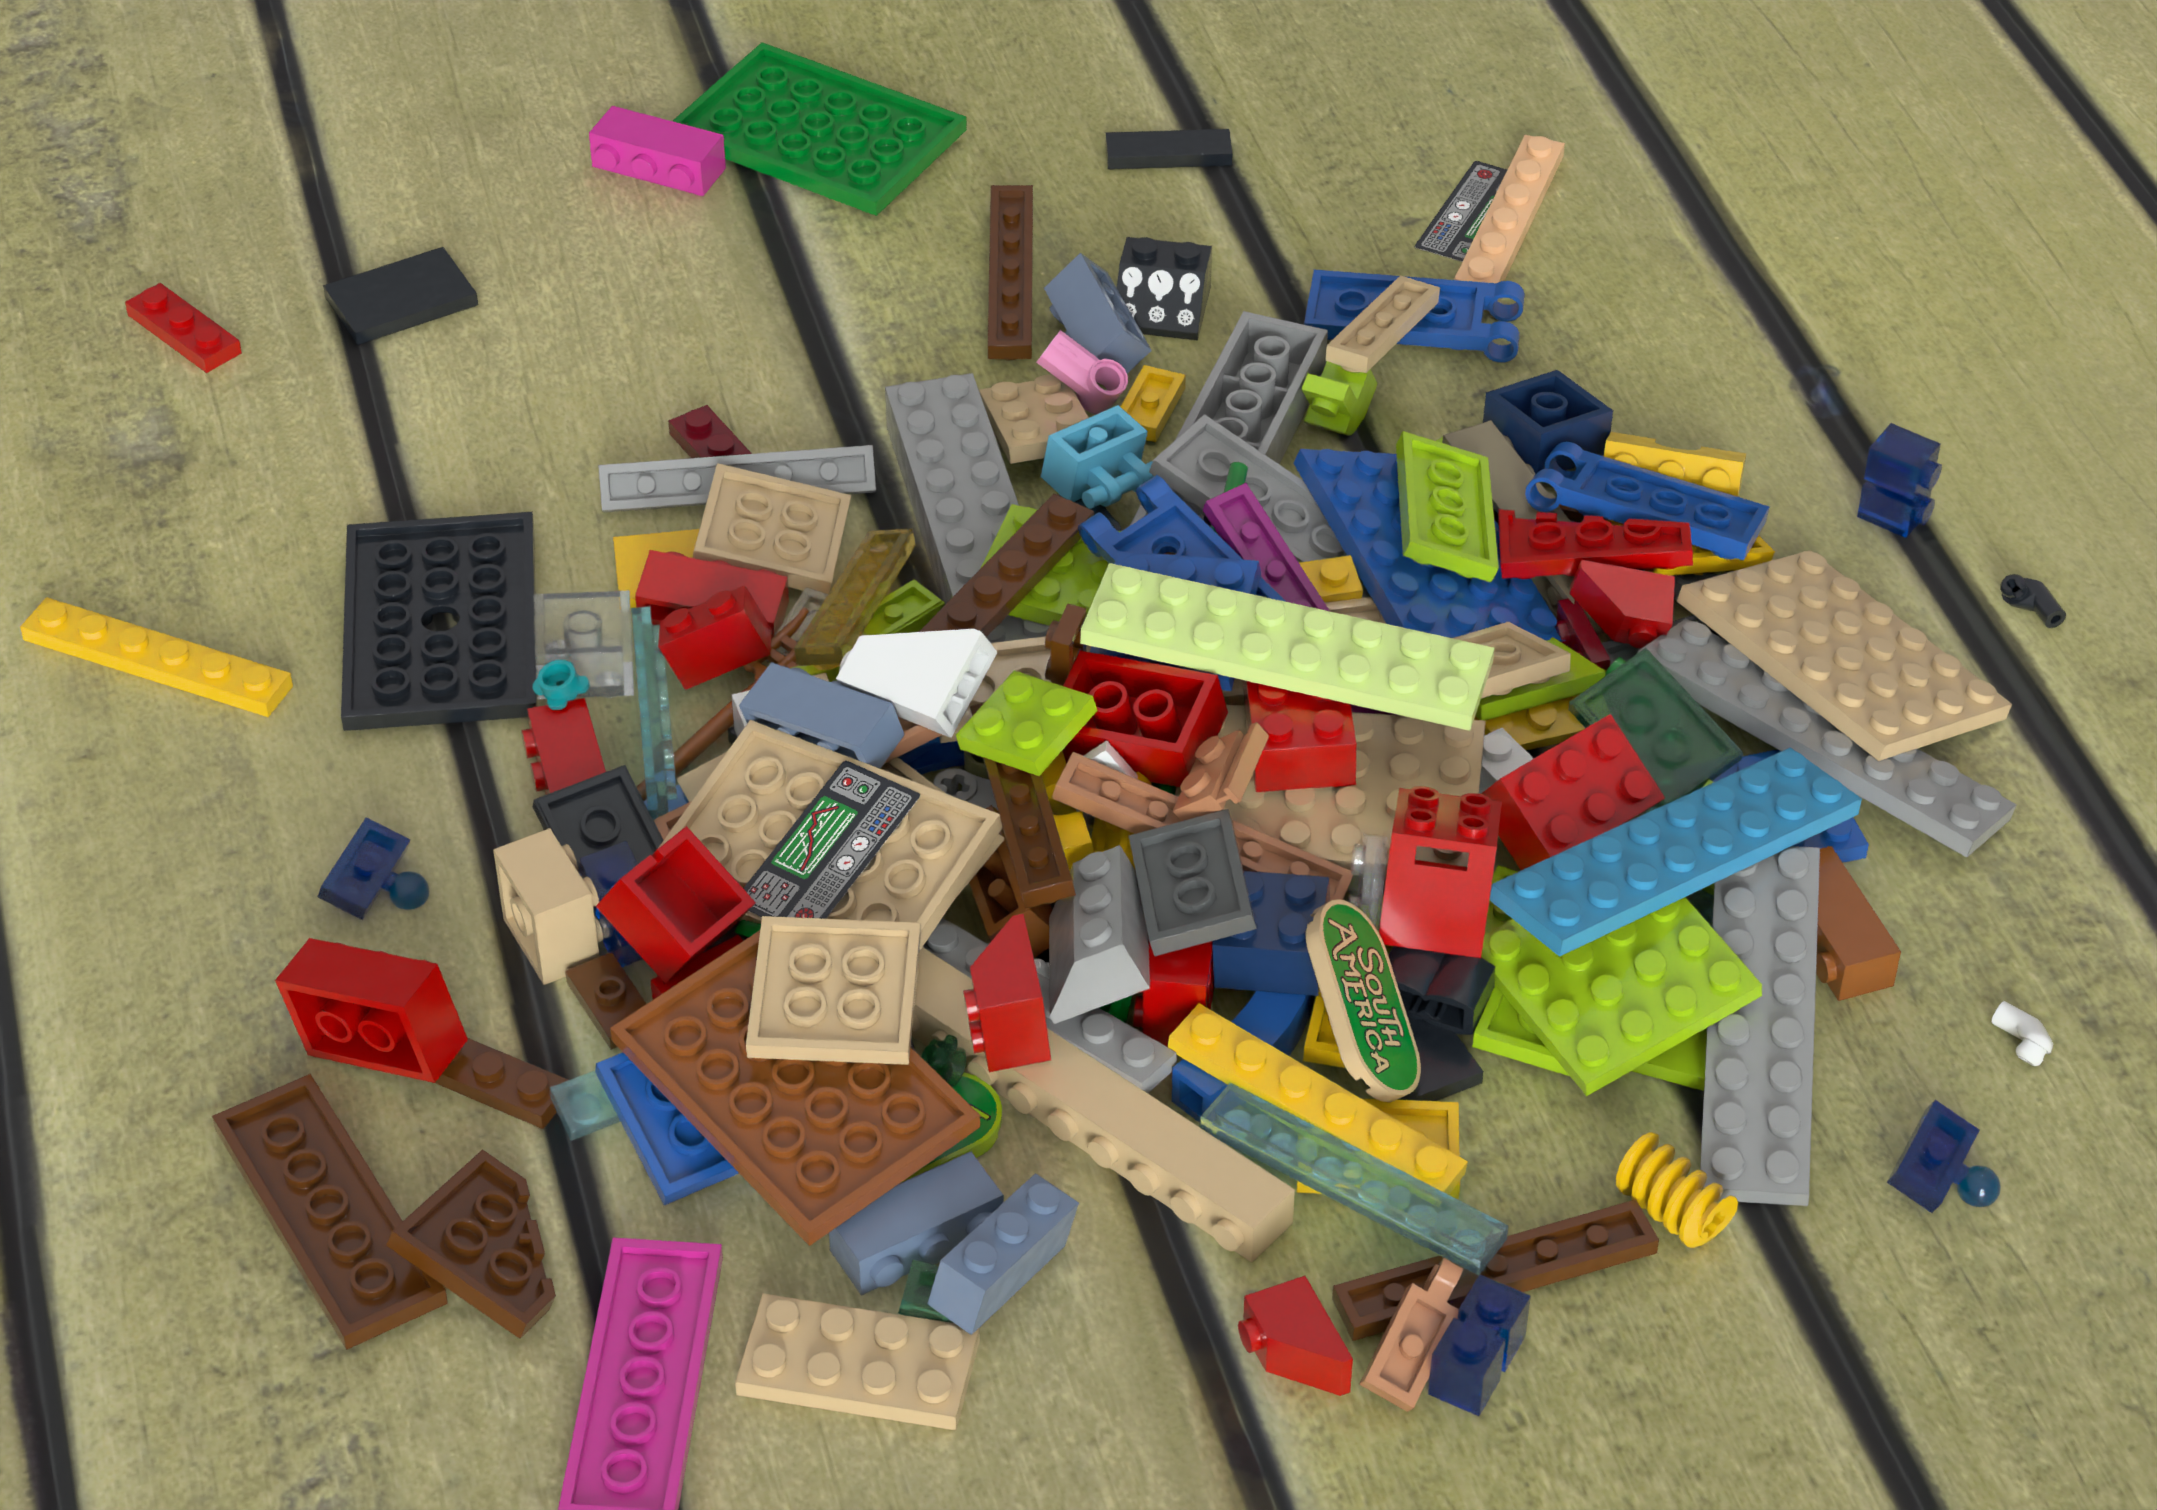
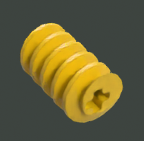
[1616,1132,1738,1248]

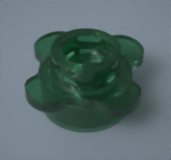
[921,1034,966,1087]

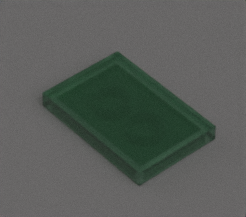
[1569,648,1743,808]

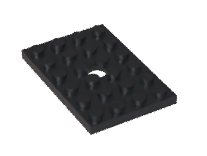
[341,511,538,731]

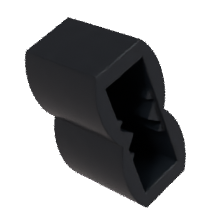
[1388,946,1495,1035]

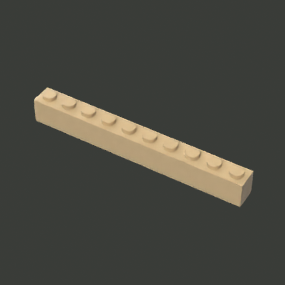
[912,947,1295,1262]

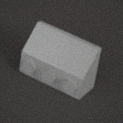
[1049,845,1150,1024]

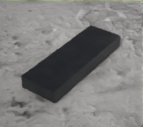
[1106,129,1232,169]

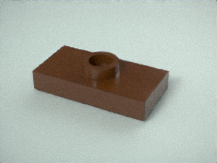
[565,952,647,1050]

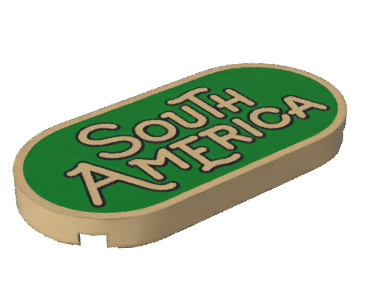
[1306,899,1421,1102]

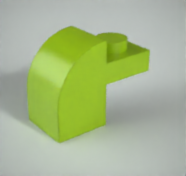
[1301,361,1378,436]

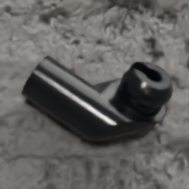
[2000,574,2066,628]

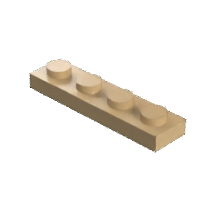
[1325,275,1440,373]

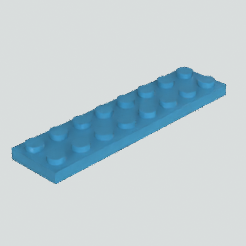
[1490,747,1862,957]

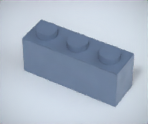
[1044,253,1152,374]
[739,662,905,769]
[829,1152,1004,1295]
[927,1173,1079,1335]

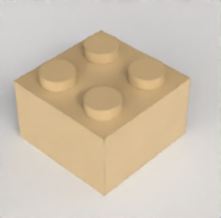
[493,828,603,985]

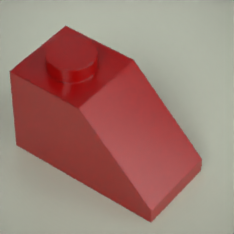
[1569,560,1675,649]
[1238,1275,1353,1396]

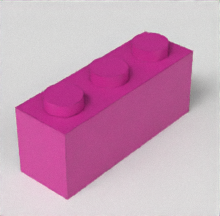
[589,106,726,196]

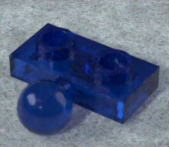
[318,817,430,920]
[1887,1100,2001,1213]

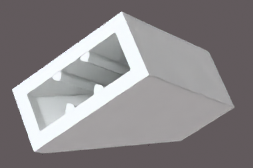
[836,629,997,738]

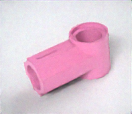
[1036,330,1128,414]

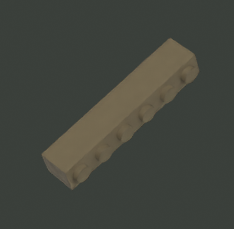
[1442,421,1605,635]

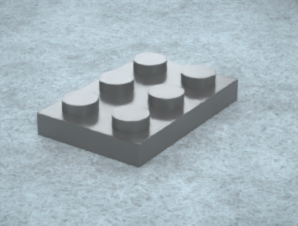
[1129,809,1257,956]

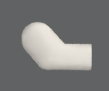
[1991,1001,2053,1066]

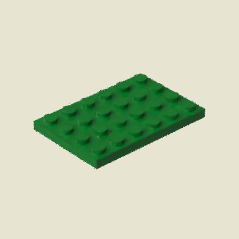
[673,42,967,216]

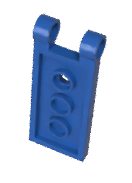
[1304,270,1525,363]
[1525,442,1770,560]
[1078,475,1286,602]

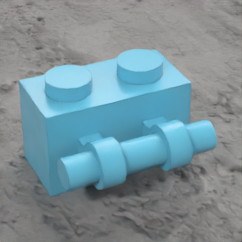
[1041,405,1154,509]

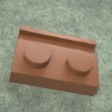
[1173,722,1269,821]

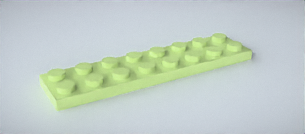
[1080,563,1495,731]

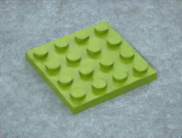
[1481,897,1762,1096]

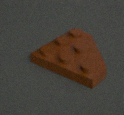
[386,1149,556,1339]

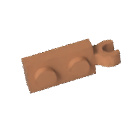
[1359,1258,1463,1412]

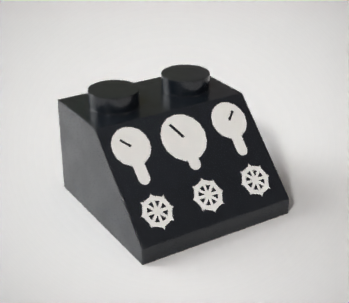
[1117,237,1212,340]

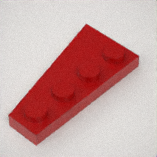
[1498,509,1693,579]

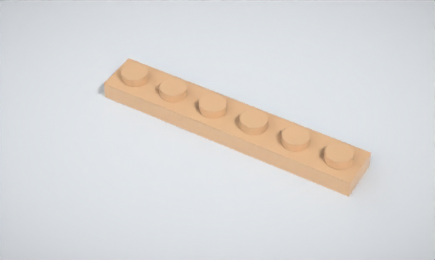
[1454,135,1565,283]

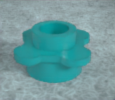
[533,660,590,710]

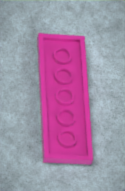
[558,1237,723,1510]

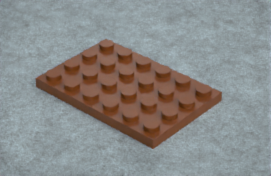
[610,930,980,1246]

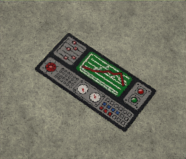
[1415,161,1507,262]
[743,760,920,919]

